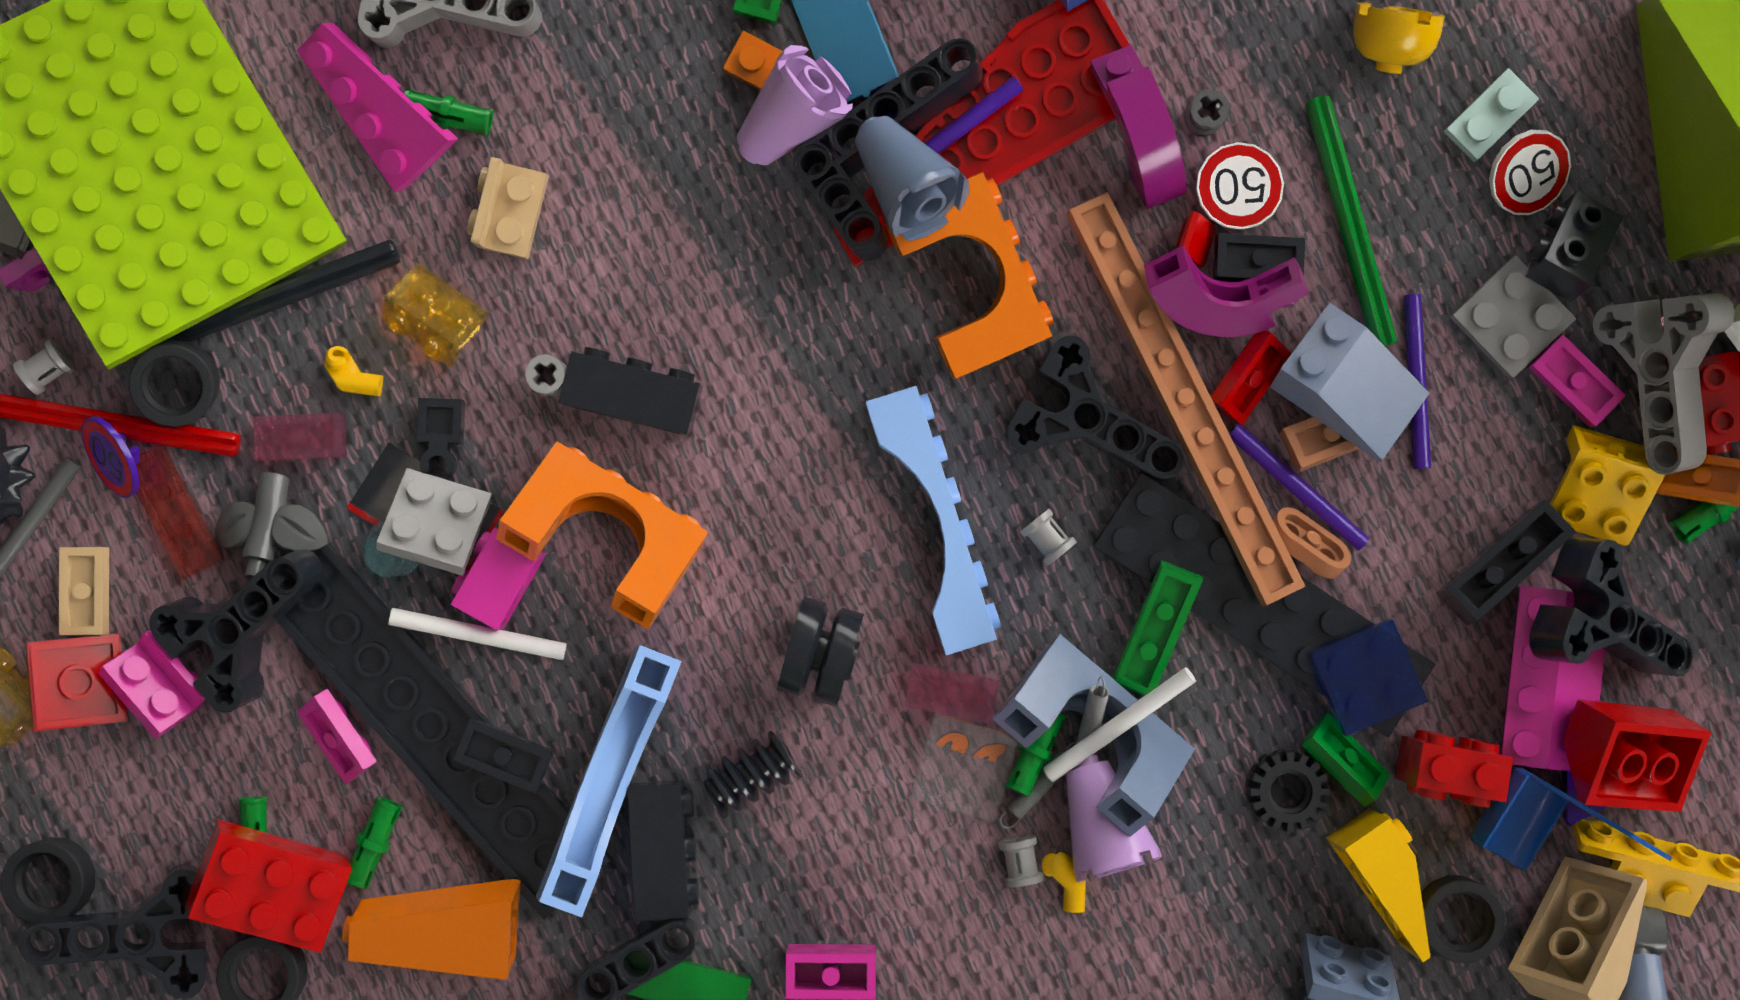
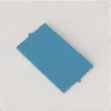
[791,0,899,104]

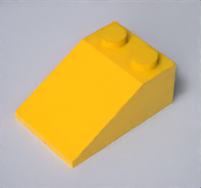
[1326,808,1430,962]

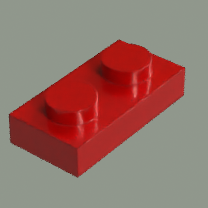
[1211,330,1292,425]

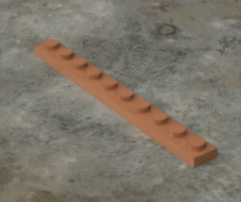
[1066,192,1306,607]

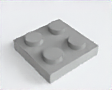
[1449,256,1576,380]
[376,468,492,576]

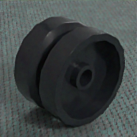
[777,596,864,707]

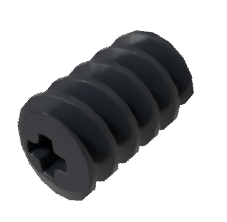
[703,730,802,819]

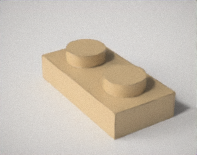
[59,547,109,635]

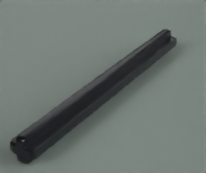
[161,240,400,343]

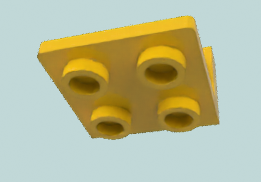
[1550,425,1665,546]

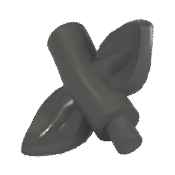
[215,472,329,579]

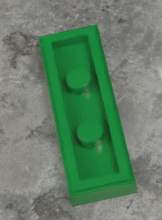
[1112,560,1203,696]
[627,951,752,1000]

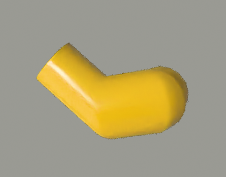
[324,346,383,396]
[1041,852,1086,913]

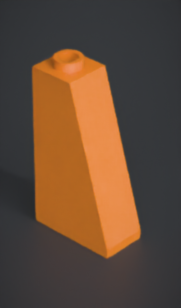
[342,879,521,980]

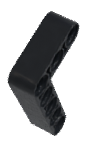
[793,38,983,261]

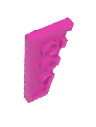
[297,23,458,192]

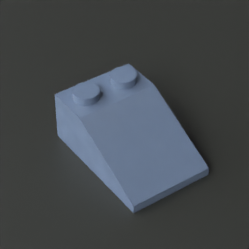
[1270,303,1430,462]

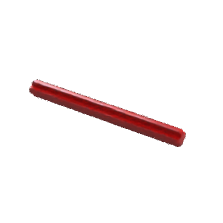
[0,393,241,457]

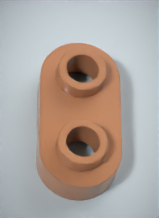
[1272,507,1351,579]

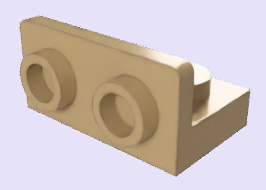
[467,157,549,259]

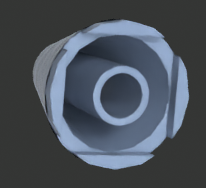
[855,116,969,241]

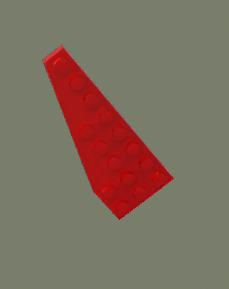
[833,0,1130,268]

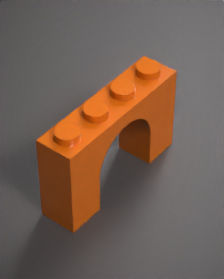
[882,172,1054,379]
[496,441,708,630]

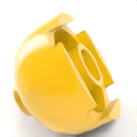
[1353,3,1445,74]

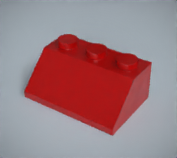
[1563,699,1712,812]

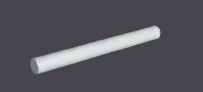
[388,608,567,660]
[1044,667,1196,782]

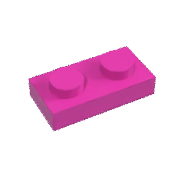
[1528,334,1626,428]
[296,689,377,784]

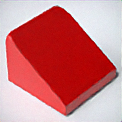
[1175,211,1216,268]

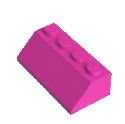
[1500,585,1605,771]

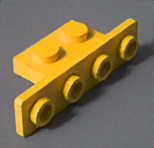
[1572,819,1740,917]

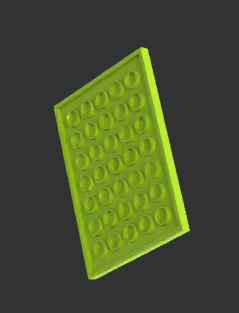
[0,0,347,370]

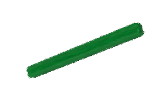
[1306,95,1397,347]

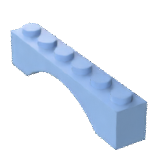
[866,386,1001,655]
[536,645,682,917]

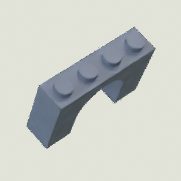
[992,634,1195,837]

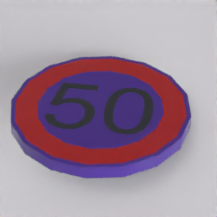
[81,416,140,498]

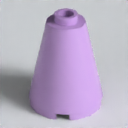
[737,45,853,165]
[1066,755,1162,883]

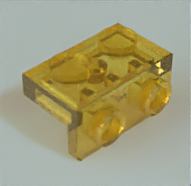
[381,263,488,367]

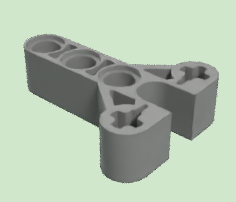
[358,0,542,48]
[1593,293,1735,475]

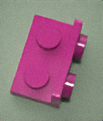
[98,630,205,740]

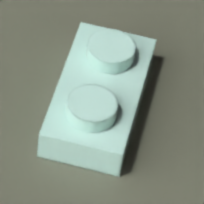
[1443,68,1539,162]

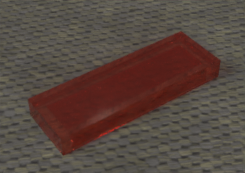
[136,444,225,580]

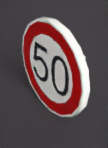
[1489,130,1571,215]
[1196,142,1284,230]

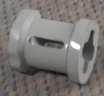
[13,339,76,395]
[525,354,567,396]
[1020,508,1077,566]
[998,835,1044,887]

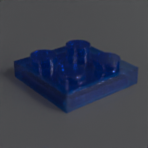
[1308,619,1428,736]

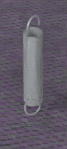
[1076,676,1109,744]
[1000,742,1076,829]

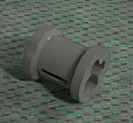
[1185,89,1230,136]

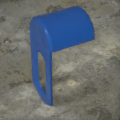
[1470,765,1673,871]

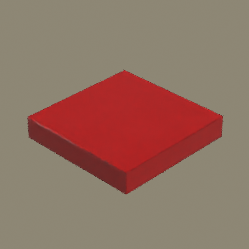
[25,634,128,732]

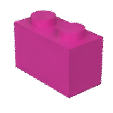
[451,527,547,630]
[786,944,876,1000]

